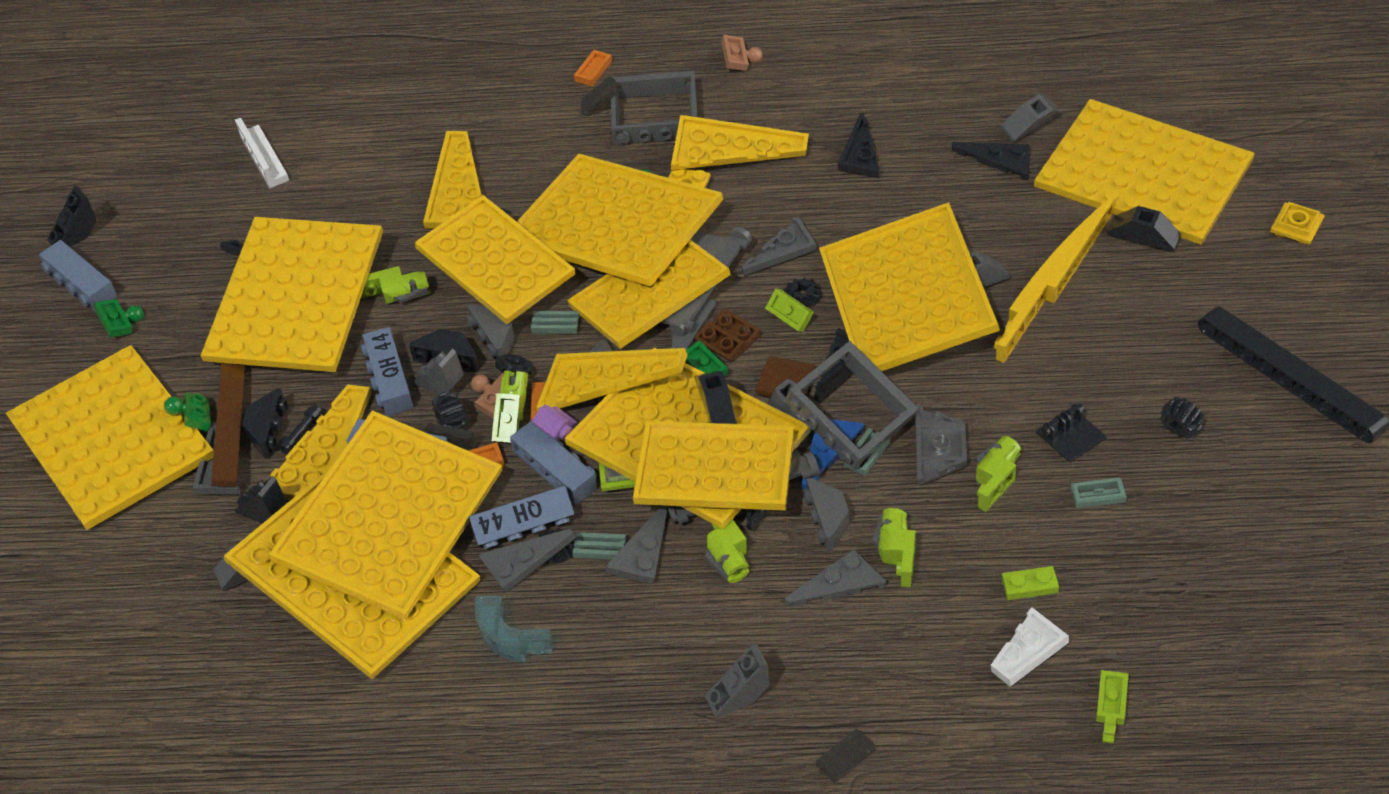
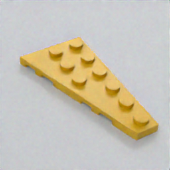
[270,385,372,500]

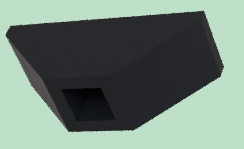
[47,186,97,247]
[1107,206,1181,252]
[409,329,479,372]
[694,370,736,424]
[242,388,288,459]
[234,476,287,524]

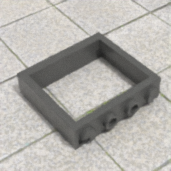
[611,70,698,145]
[784,341,919,469]

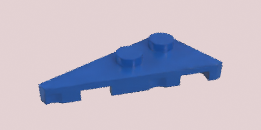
[802,419,864,490]

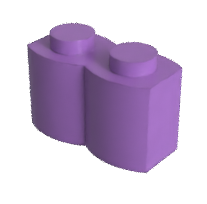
[532,405,579,442]

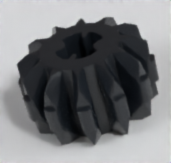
[432,391,467,433]
[1160,396,1205,438]

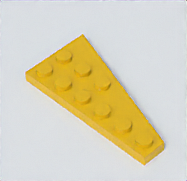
[671,115,809,170]
[423,131,482,229]
[536,348,688,411]

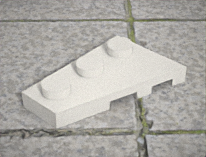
[991,607,1069,686]

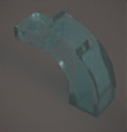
[475,596,553,662]

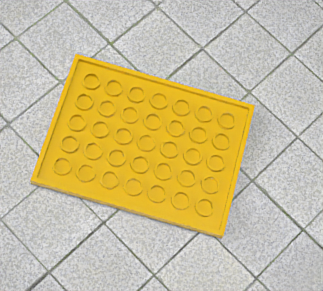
[1034,99,1255,245]
[517,154,724,287]
[819,202,1000,371]
[200,217,383,372]
[6,345,214,530]
[565,348,810,529]
[269,411,502,620]
[224,468,480,679]

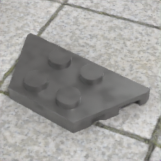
[915,404,967,485]

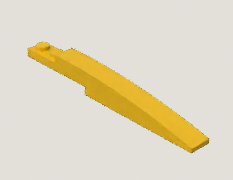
[994,197,1114,363]

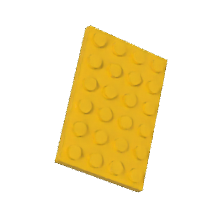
[415,195,575,324]
[567,240,731,349]
[633,421,794,511]

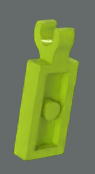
[1096,670,1129,744]

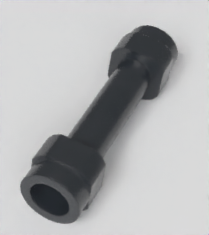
[278,405,323,455]

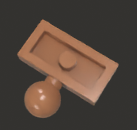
[721,35,763,71]
[471,373,504,419]

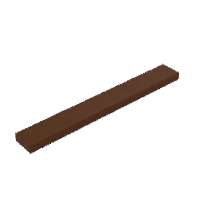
[211,363,245,487]

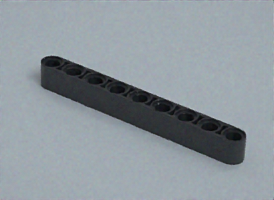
[1198,306,1389,443]

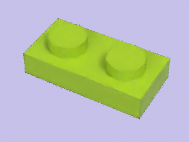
[765,288,814,332]
[1002,566,1059,600]

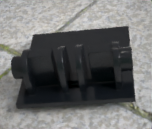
[1036,403,1106,462]

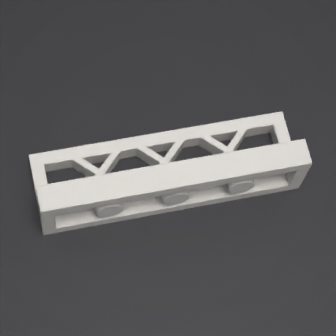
[235,118,289,188]

